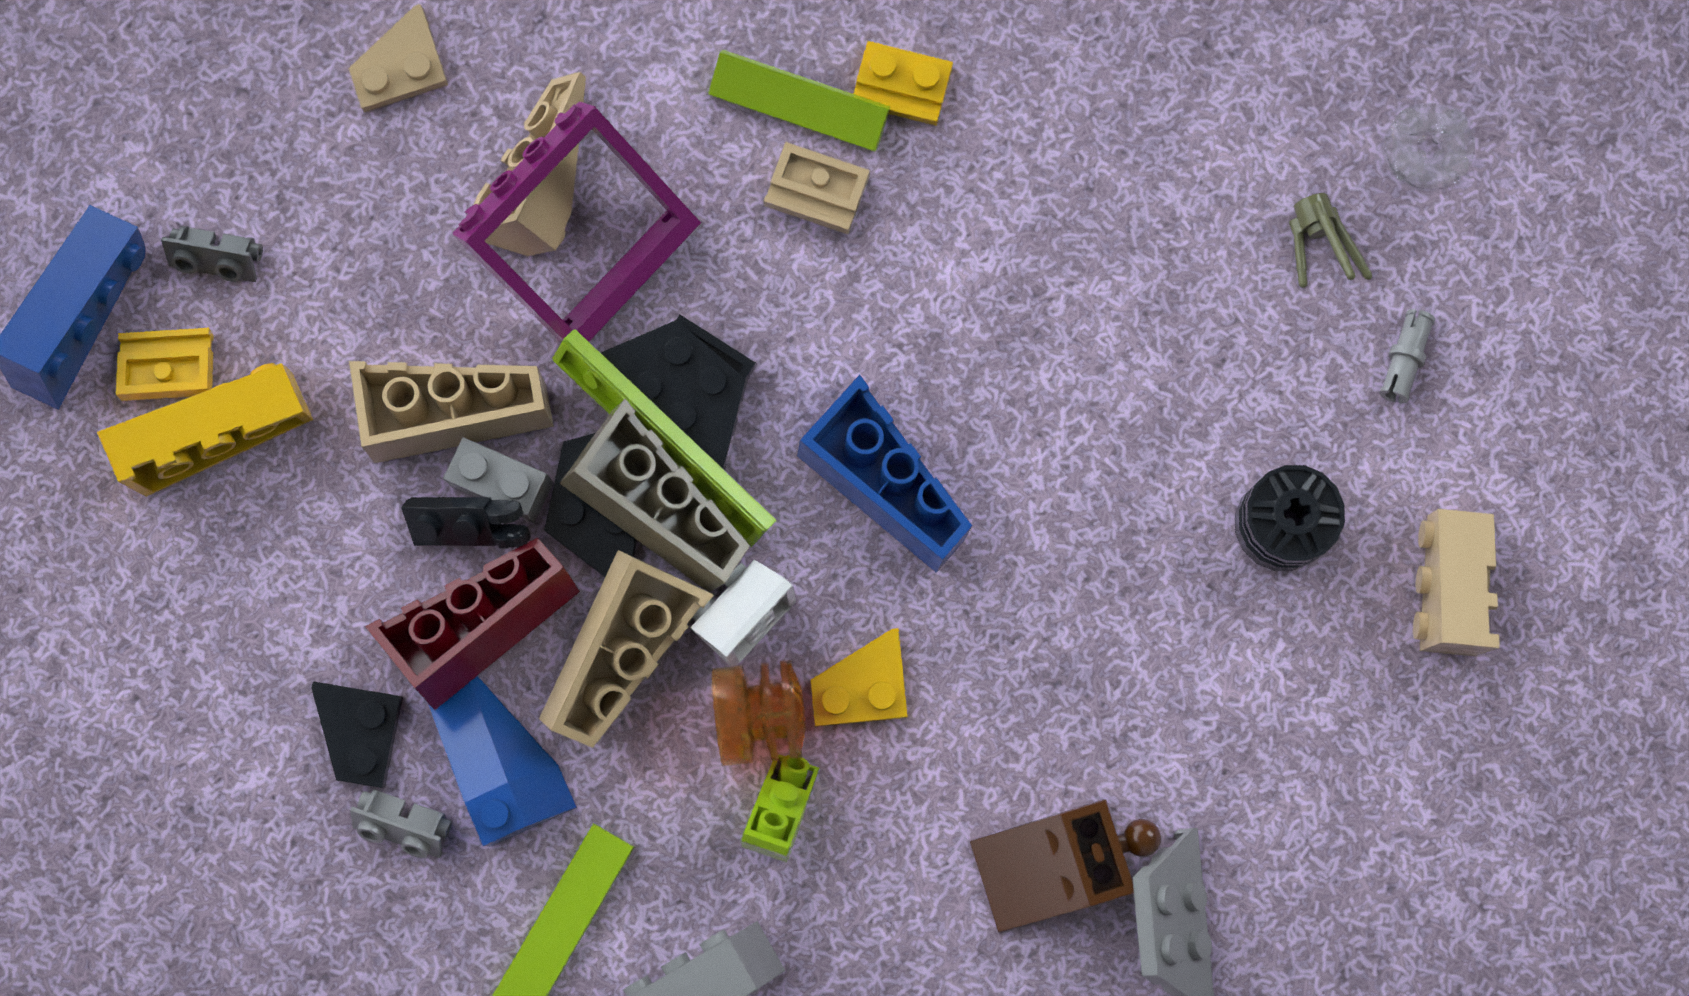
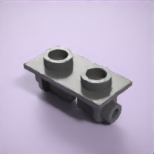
[161,225,263,282]

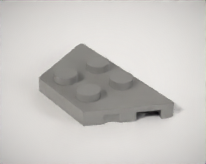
[1133,828,1214,996]

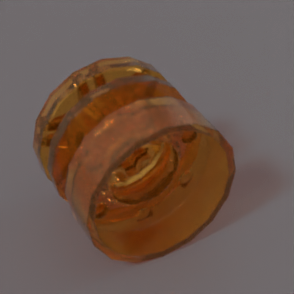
[711,660,807,767]

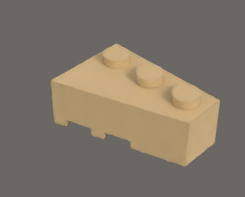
[1413,509,1500,657]

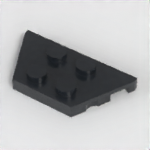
[601,320,748,471]
[544,433,637,577]

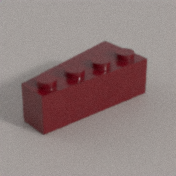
[365,537,580,711]

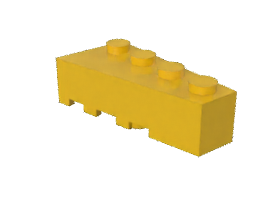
[97,363,313,497]

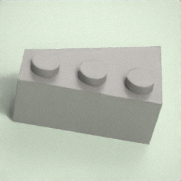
[623,921,786,996]

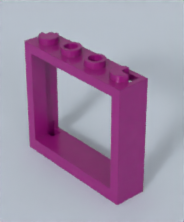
[452,101,701,343]

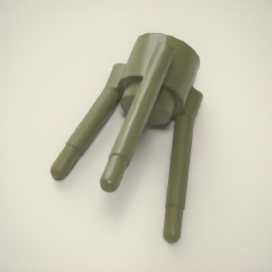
[1289,193,1372,288]

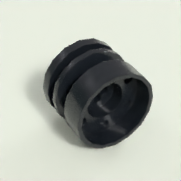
[1235,465,1345,571]

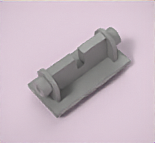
[350,789,452,858]

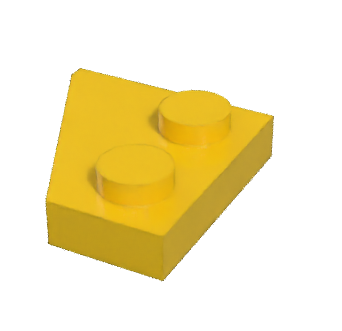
[811,628,908,727]

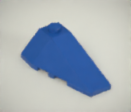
[428,676,577,847]

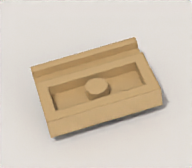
[764,142,870,234]

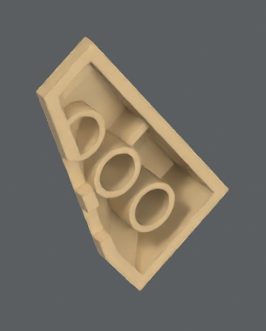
[474,72,586,256]

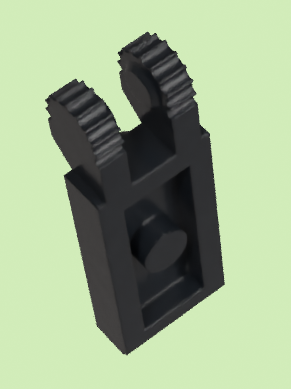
[401,497,531,549]

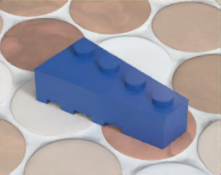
[0,205,146,410]
[797,374,972,573]

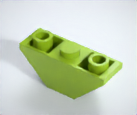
[741,753,819,862]

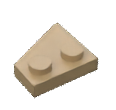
[348,4,448,113]

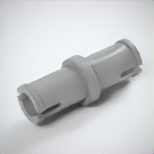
[1379,309,1435,404]

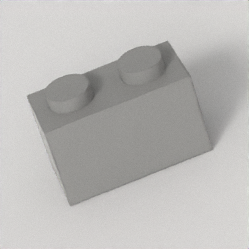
[443,437,554,523]

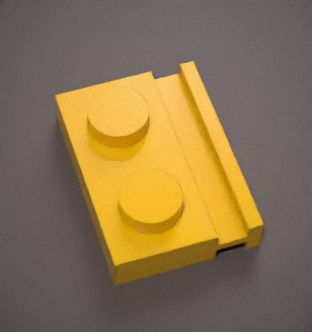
[853,41,953,126]
[116,328,214,401]

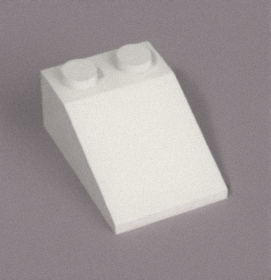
[691,560,796,669]

